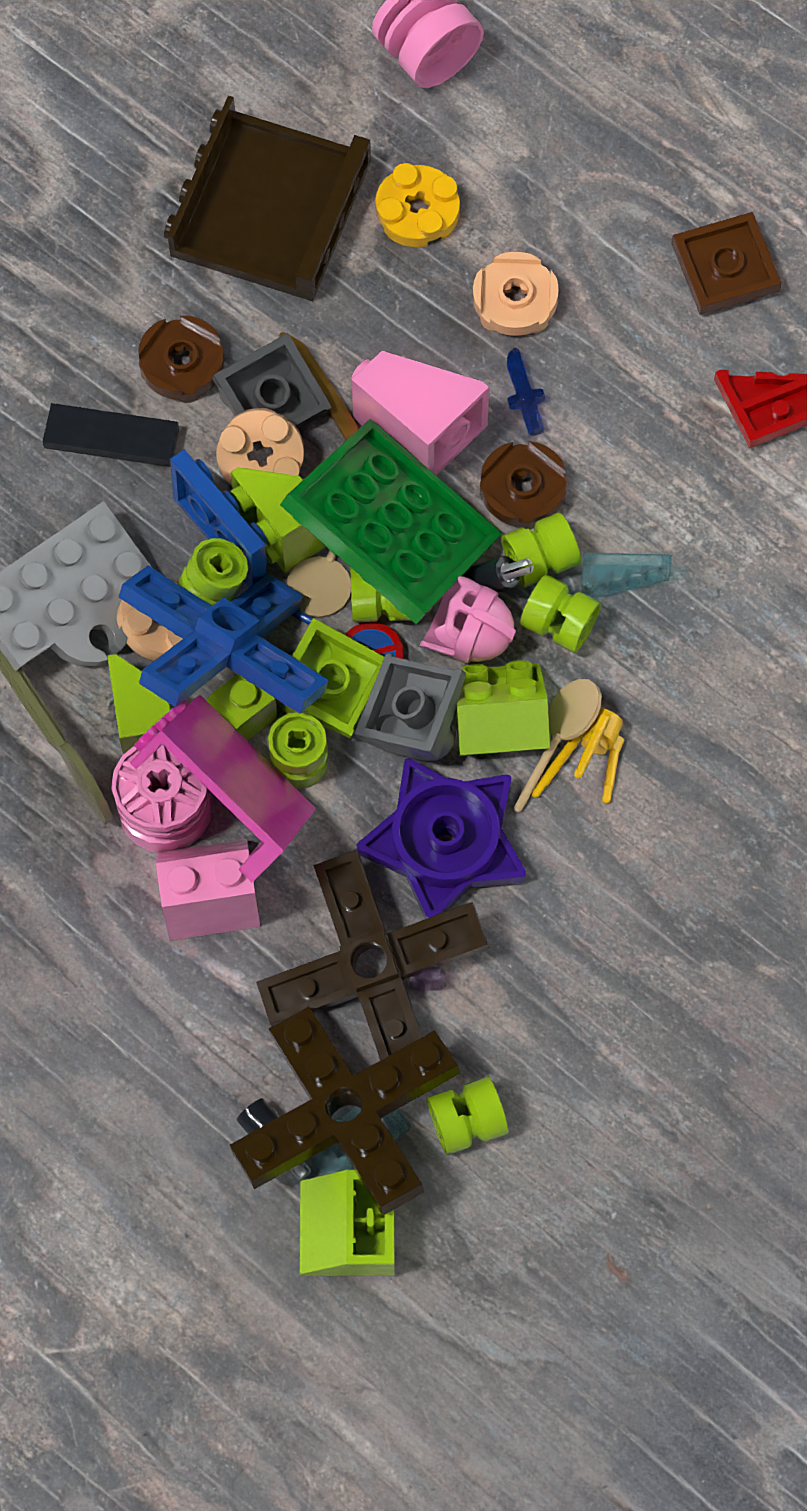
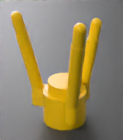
[531,708,625,804]

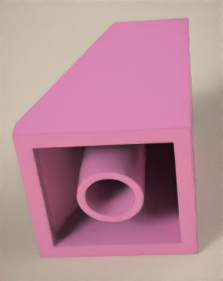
[351,351,489,475]
[156,839,260,941]

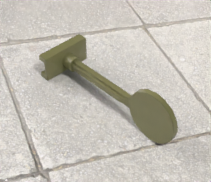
[0,651,113,824]

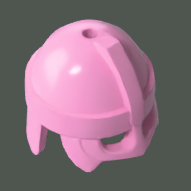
[419,577,516,664]

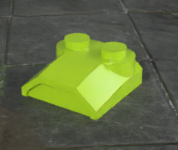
[274,618,385,738]

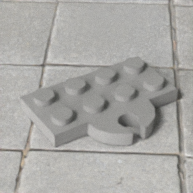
[0,501,151,671]

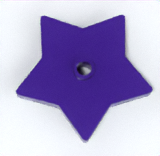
[356,758,526,919]

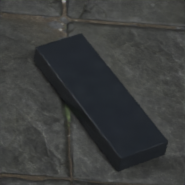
[42,403,179,467]

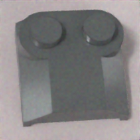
[212,333,332,451]
[355,653,466,762]

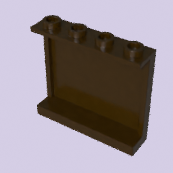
[164,96,371,302]

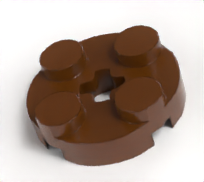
[139,315,225,403]
[480,441,567,530]

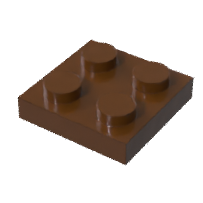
[671,212,782,315]

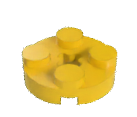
[375,163,460,248]

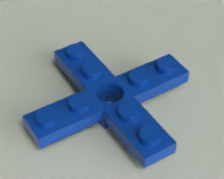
[119,565,329,714]

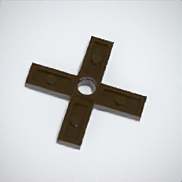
[256,850,490,1060]
[230,1006,460,1215]

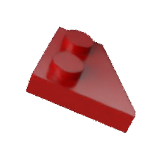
[714,370,807,449]

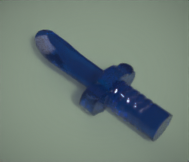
[507,348,546,436]

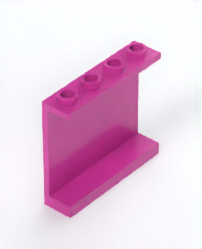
[130,695,316,883]

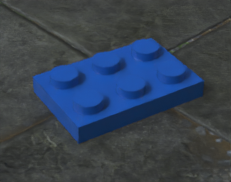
[170,449,268,588]

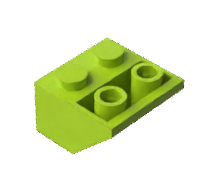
[230,467,326,574]
[455,660,550,755]
[300,1170,395,1276]

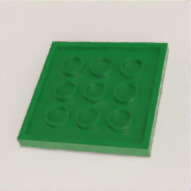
[280,418,502,624]

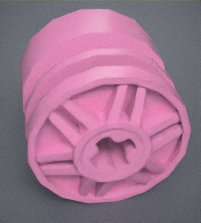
[372,0,484,88]
[111,744,212,852]

